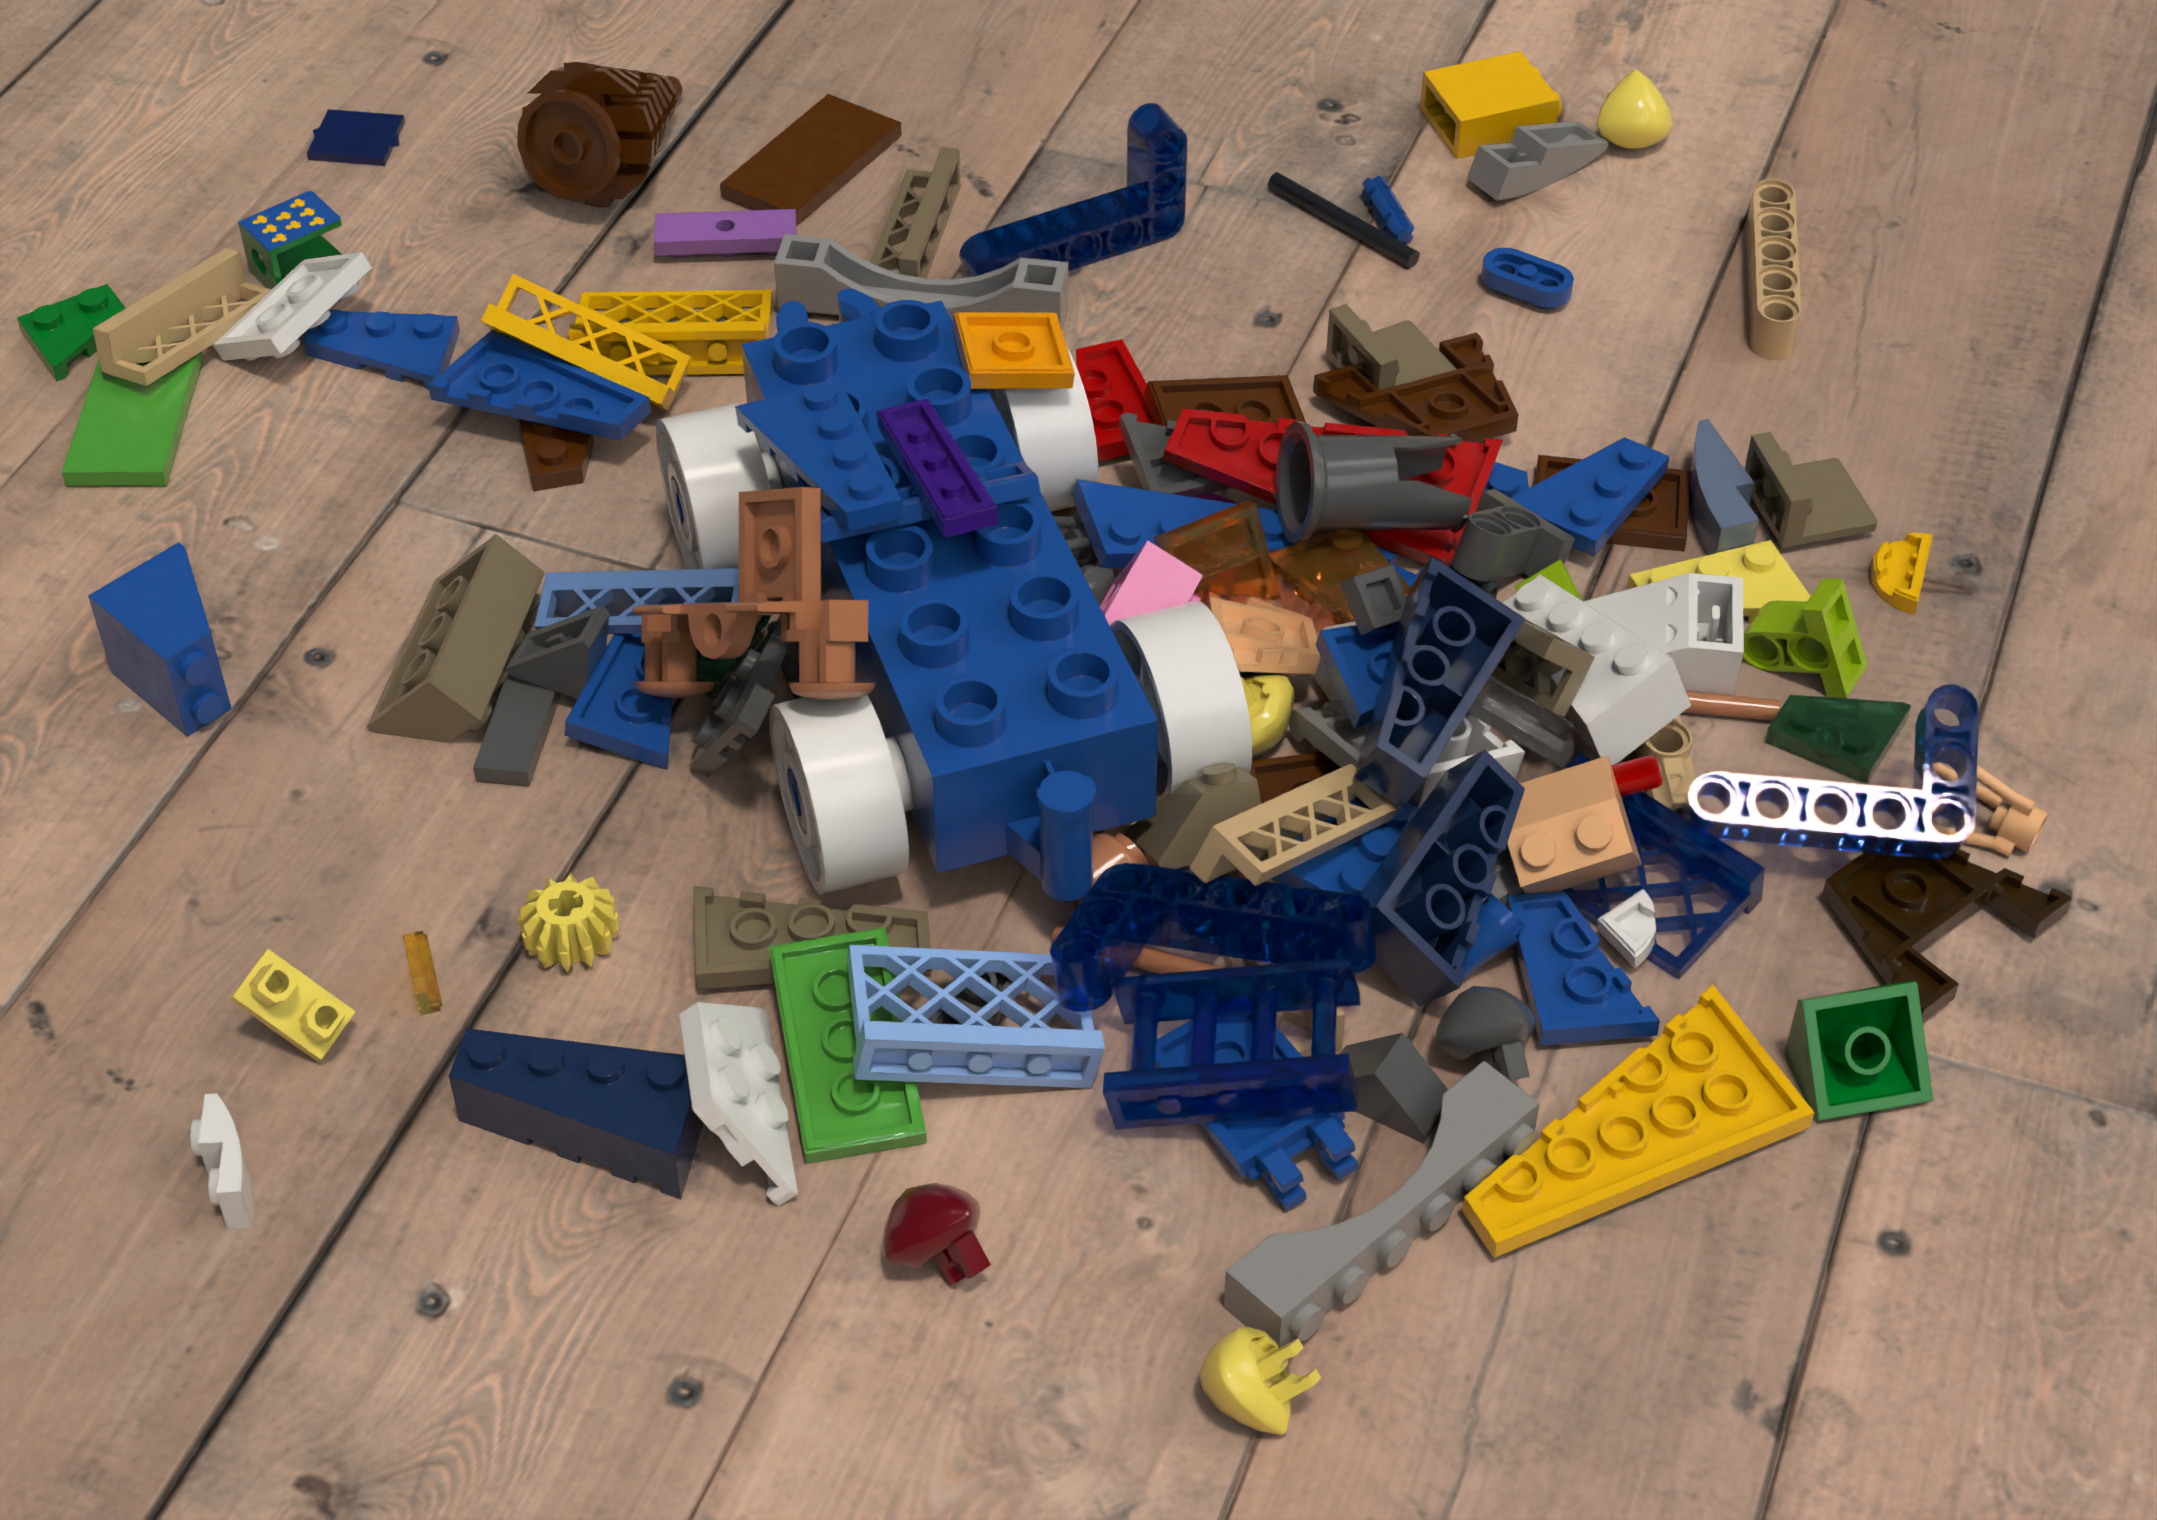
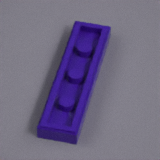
[876,399,999,538]

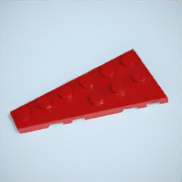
[1162,409,1503,567]

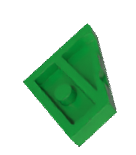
[17,284,126,382]

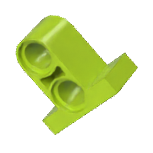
[1743,578,1868,698]

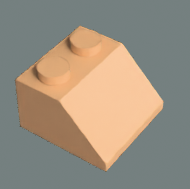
[1507,756,1642,894]

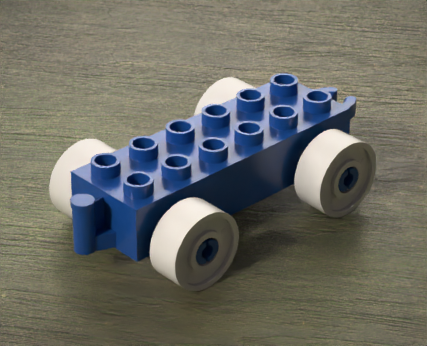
[656,289,1252,901]

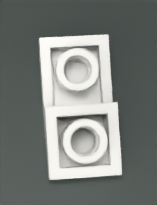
[190,1093,254,1230]

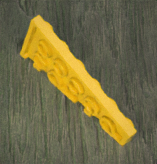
[1462,984,1815,1258]

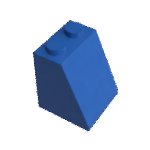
[88,542,232,737]

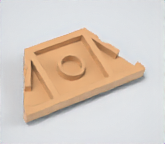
[1202,581,1321,676]

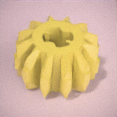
[518,872,619,973]

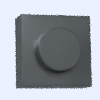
[1340,565,1406,635]

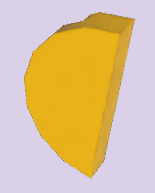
[1870,532,1933,615]

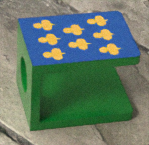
[238,191,342,290]

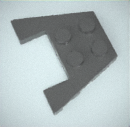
[690,575,831,777]

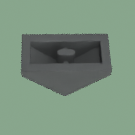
[506,606,610,699]
[1322,1033,1448,1144]

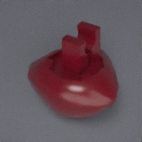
[882,1183,991,1286]

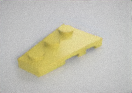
[1627,540,1811,623]

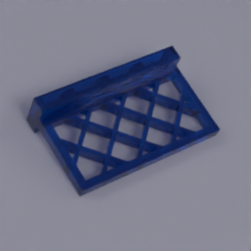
[1560,753,1765,980]

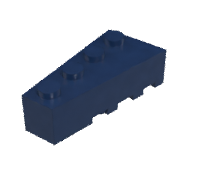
[1354,557,1526,809]
[1337,749,1525,1006]
[449,1028,704,1200]

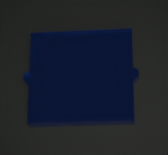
[307,109,405,166]

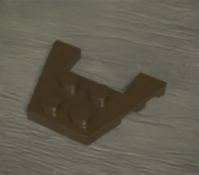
[1822,825,2072,1022]

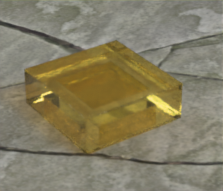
[403,930,443,1016]

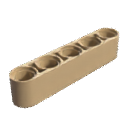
[1746,179,1802,360]

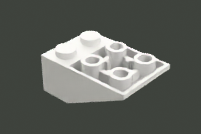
[1584,573,1744,696]

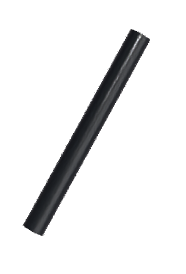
[1268,172,1420,268]

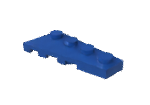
[735,382,904,531]

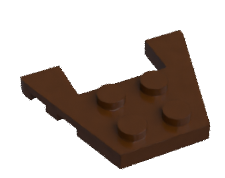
[1313,332,1519,442]

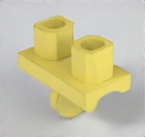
[229,949,356,1062]

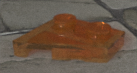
[1153,500,1281,601]

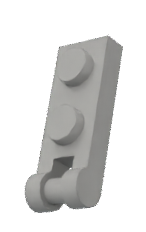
[1289,699,1370,768]

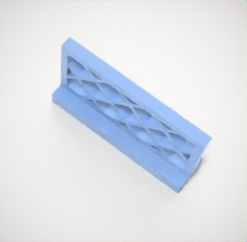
[846,945,1105,1088]

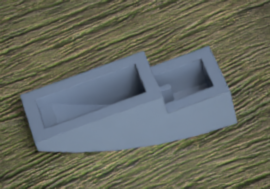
[1689,419,1759,555]

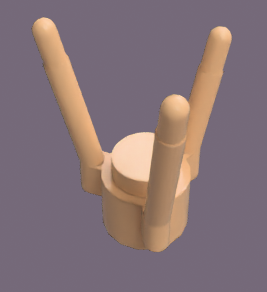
[1924,748,2049,857]

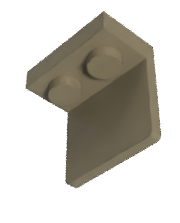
[1326,304,1457,390]
[1745,432,1878,548]

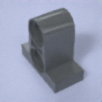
[1451,489,1575,582]

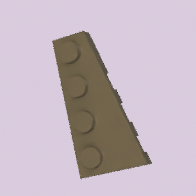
[693,886,932,989]

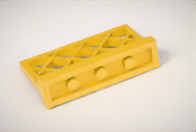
[568,289,773,375]

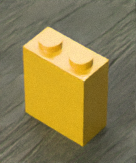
[1420,51,1562,159]

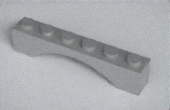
[774,234,1068,330]
[1224,1061,1540,1348]

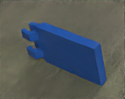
[1144,989,1359,1211]

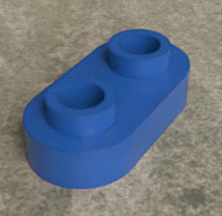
[1481,248,1574,309]

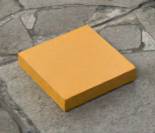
[952,312,1075,389]

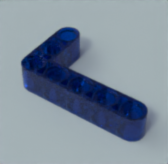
[959,103,1187,276]
[1682,684,1979,859]
[1050,863,1377,1012]

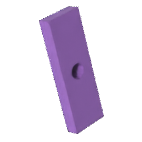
[654,209,797,258]

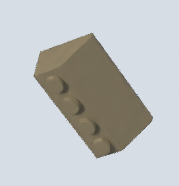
[367,534,545,743]

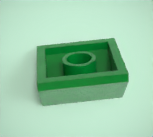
[1784,981,1933,1121]

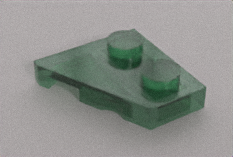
[1765,695,1911,785]

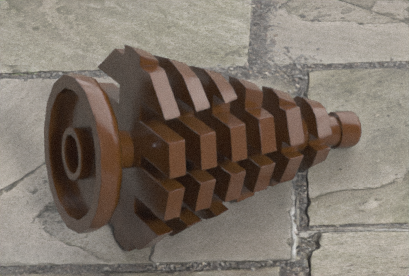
[517,62,683,208]

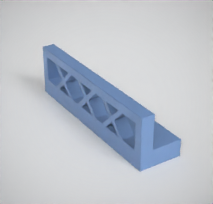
[534,568,739,634]

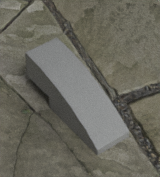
[1467,121,1609,201]

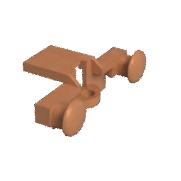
[633,487,875,700]

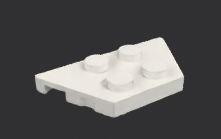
[679,1002,798,1206]

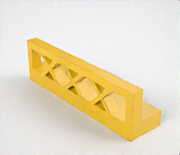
[481,274,693,412]

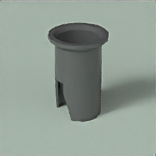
[1275,421,1472,543]

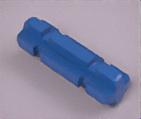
[1362,175,1414,243]

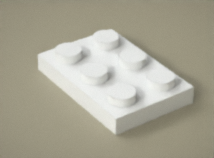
[213,252,372,361]

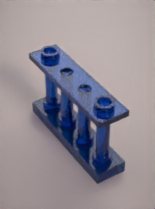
[1103,957,1361,1130]

